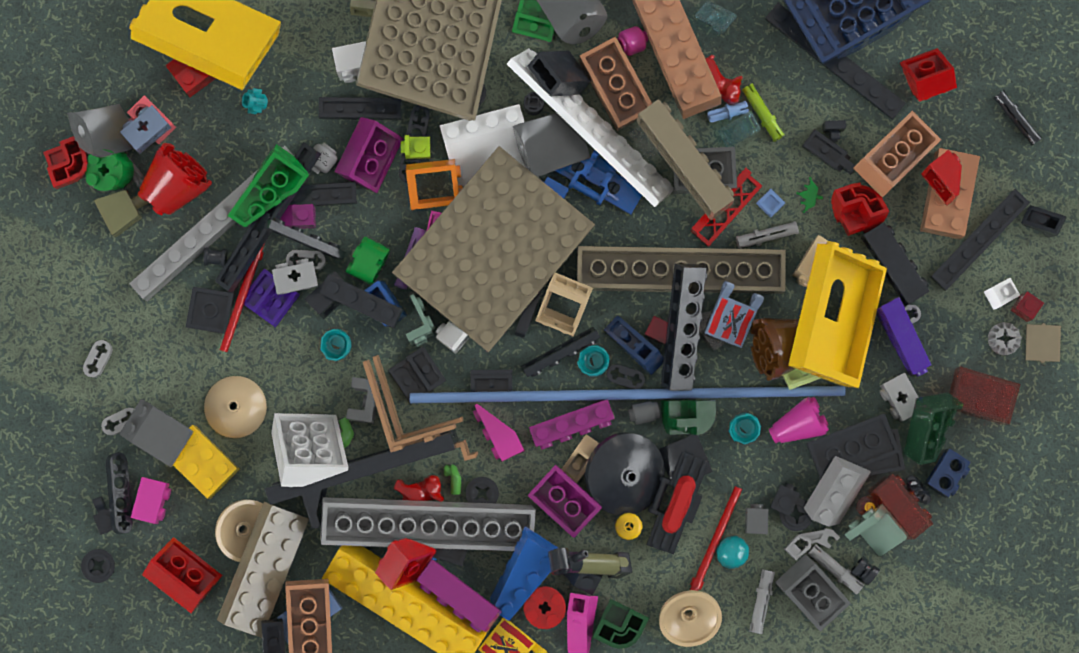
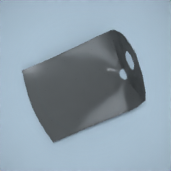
[537,0,608,45]
[67,104,134,157]
[513,113,590,176]

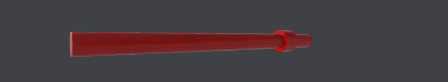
[219,243,265,353]
[690,486,742,591]

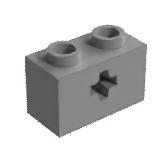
[272,259,318,295]
[880,373,925,422]

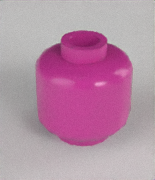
[617,26,648,56]

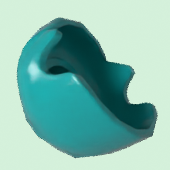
[320,329,352,361]
[577,345,610,377]
[729,412,761,444]
[716,536,749,569]

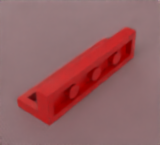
[690,168,762,247]

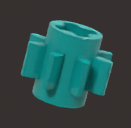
[242,88,268,114]

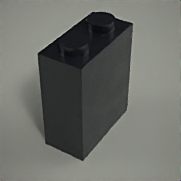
[528,50,592,97]

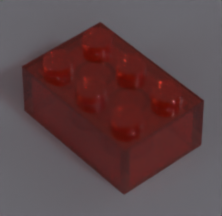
[945,367,1021,425]
[867,474,934,540]

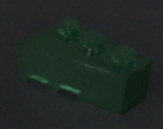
[904,393,964,465]

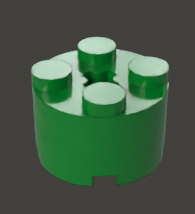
[85,149,134,191]
[346,236,390,285]

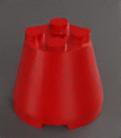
[138,143,212,216]

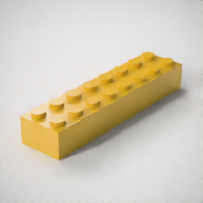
[322,545,489,653]

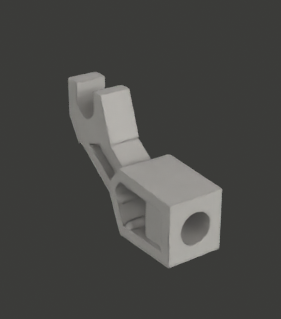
[784,528,840,560]

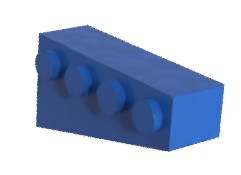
[490,526,558,621]

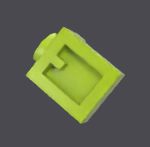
[401,135,431,159]

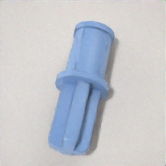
[707,101,749,123]

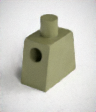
[94,190,148,238]

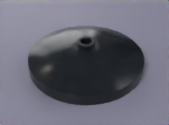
[585,432,665,516]

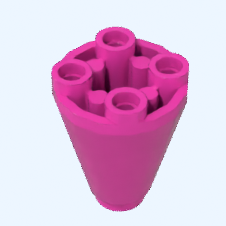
[769,397,829,443]

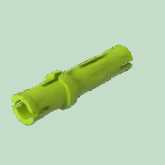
[742,83,785,142]

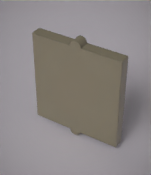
[1026,323,1061,363]

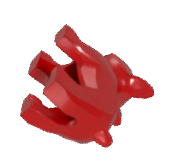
[705,55,743,105]
[394,475,444,502]

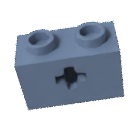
[120,105,171,154]

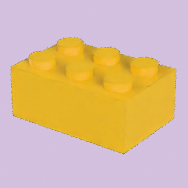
[173,425,240,499]

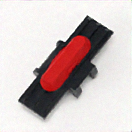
[646,451,709,555]

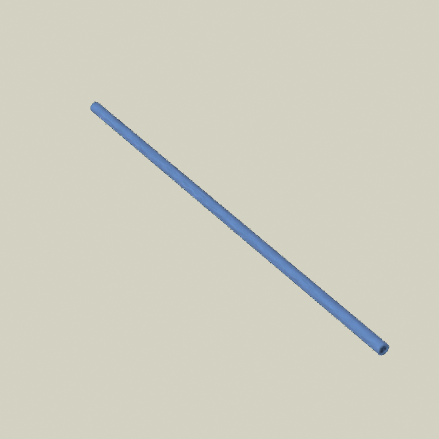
[410,386,845,403]

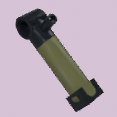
[548,548,633,579]

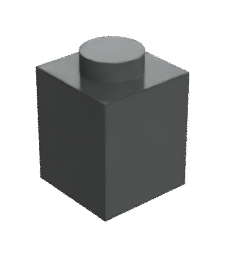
[745,504,769,534]

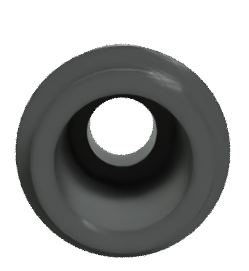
[628,401,660,425]

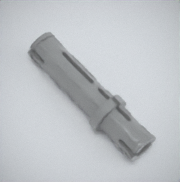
[736,221,799,249]
[808,544,865,595]
[749,569,775,634]

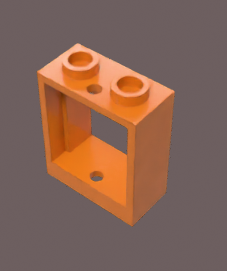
[406,159,463,210]

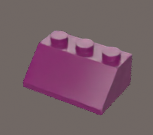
[334,117,404,193]
[527,465,602,538]

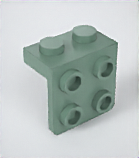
[406,294,435,347]
[845,504,908,556]

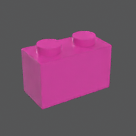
[131,477,171,524]

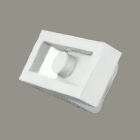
[984,278,1020,310]

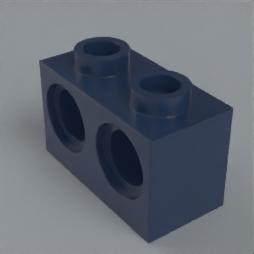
[924,449,971,498]

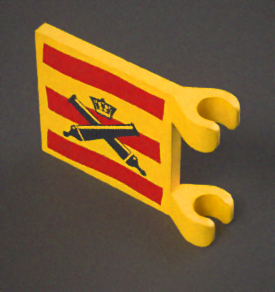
[478,618,548,653]

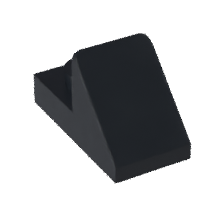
[1021,205,1067,238]

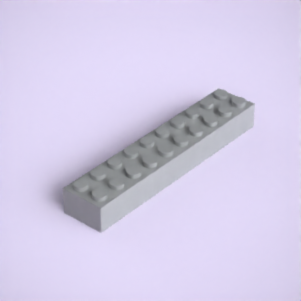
[320,497,536,551]

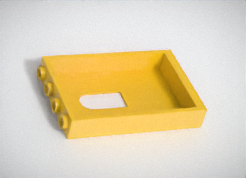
[129,0,281,90]
[788,241,887,388]

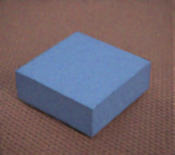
[756,189,785,218]

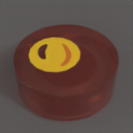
[856,496,878,516]

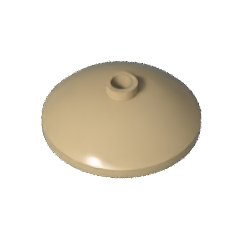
[204,376,267,438]
[215,499,263,562]
[659,590,722,647]

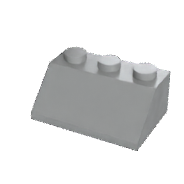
[804,456,871,527]

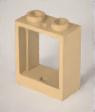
[535,273,593,337]

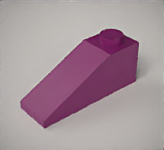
[280,204,316,229]

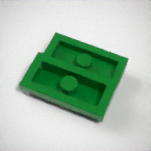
[512,0,554,42]

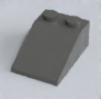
[672,147,737,194]
[119,399,194,467]
[775,554,851,632]

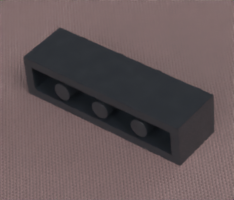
[861,222,930,307]

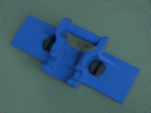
[555,150,642,215]

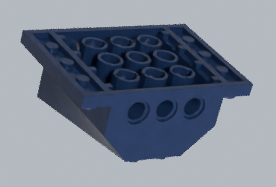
[784,0,931,64]

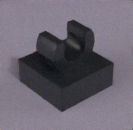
[822,120,846,142]

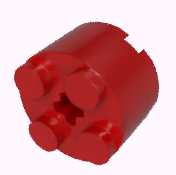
[524,586,566,629]

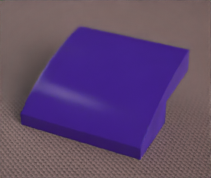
[244,269,300,328]

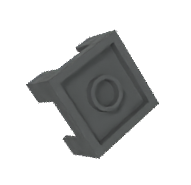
[346,377,380,424]

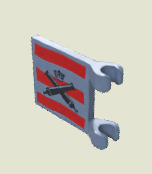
[704,281,764,348]

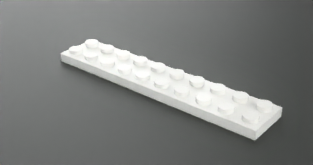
[507,49,674,207]

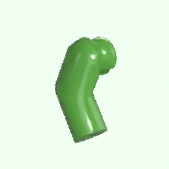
[338,418,354,448]
[444,464,461,495]

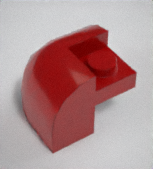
[44,136,88,189]
[831,183,889,236]

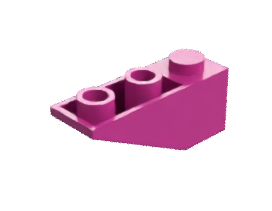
[473,404,524,462]
[567,592,598,653]

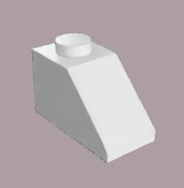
[436,321,469,354]

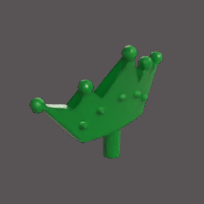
[796,177,823,213]

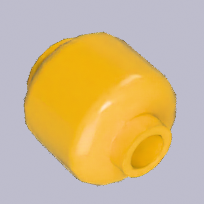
[615,513,642,540]

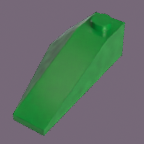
[227,144,309,227]

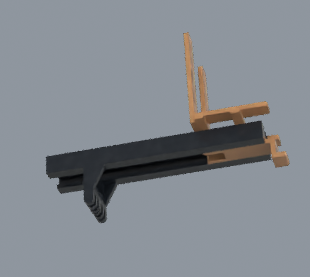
[265,355,478,529]

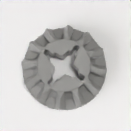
[988,322,1022,355]

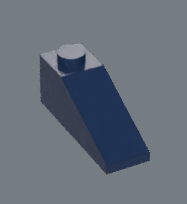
[604,315,664,375]

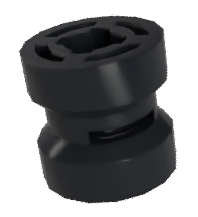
[523,92,544,116]
[851,556,880,585]

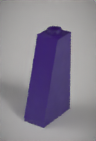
[876,297,931,377]

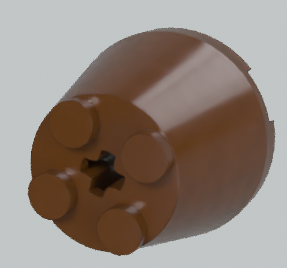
[750,318,799,381]

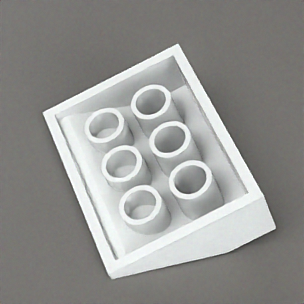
[440,104,527,187]
[271,413,348,487]

